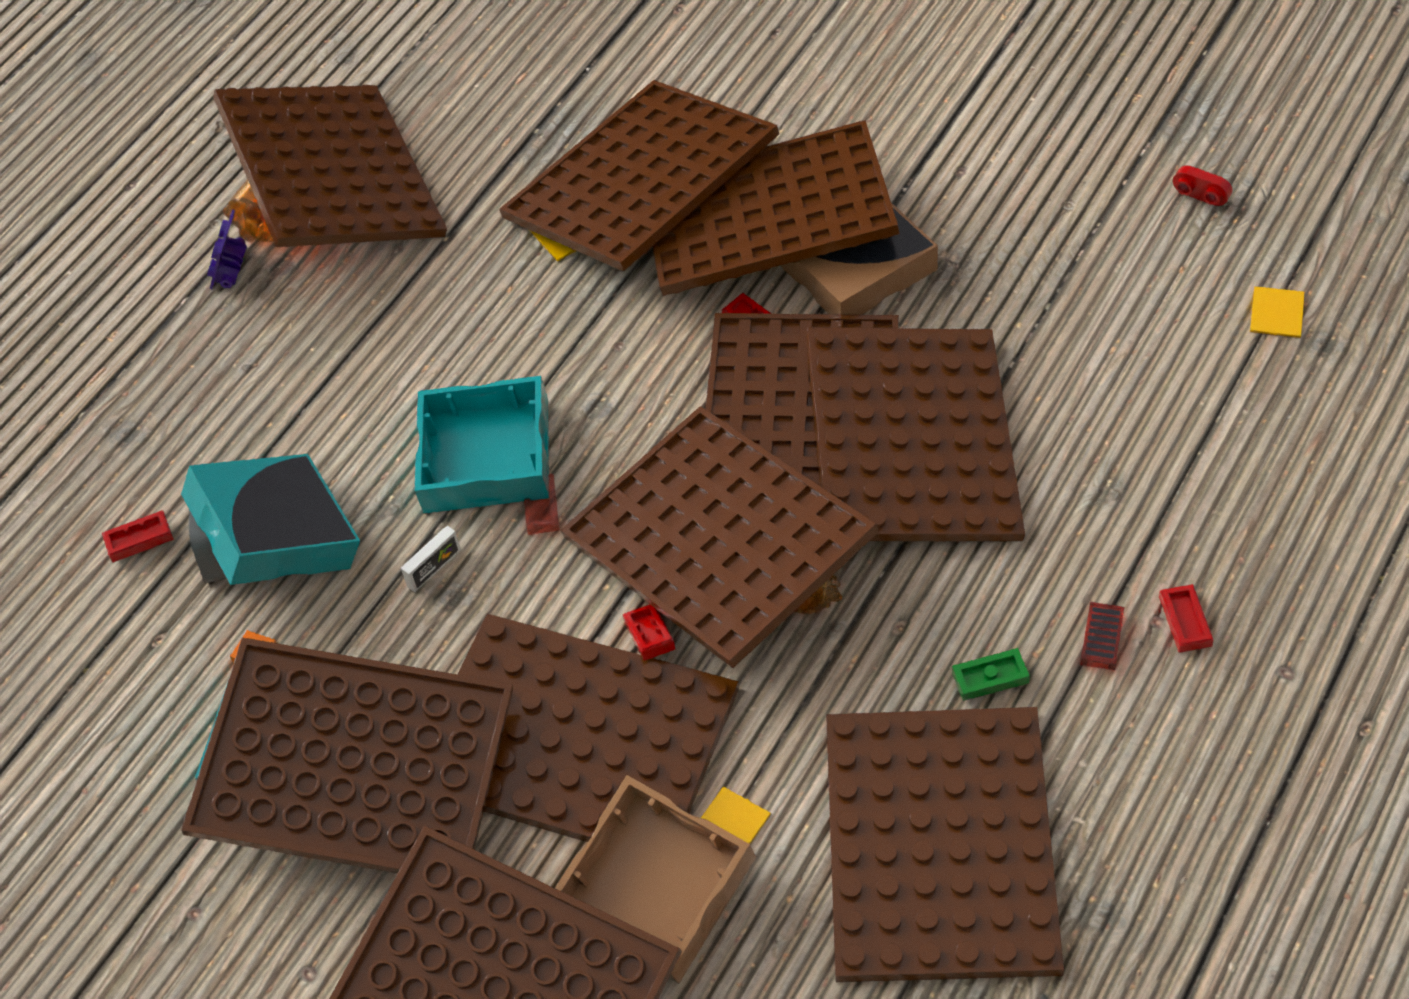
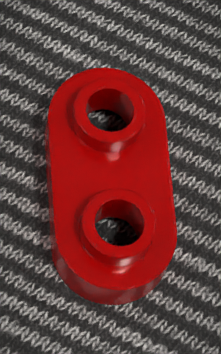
[1172,165,1233,206]

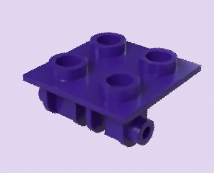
[207,210,247,290]

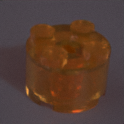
[223,179,273,242]

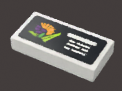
[401,526,461,592]

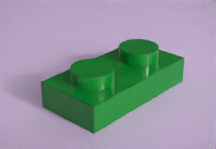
[952,648,1030,701]

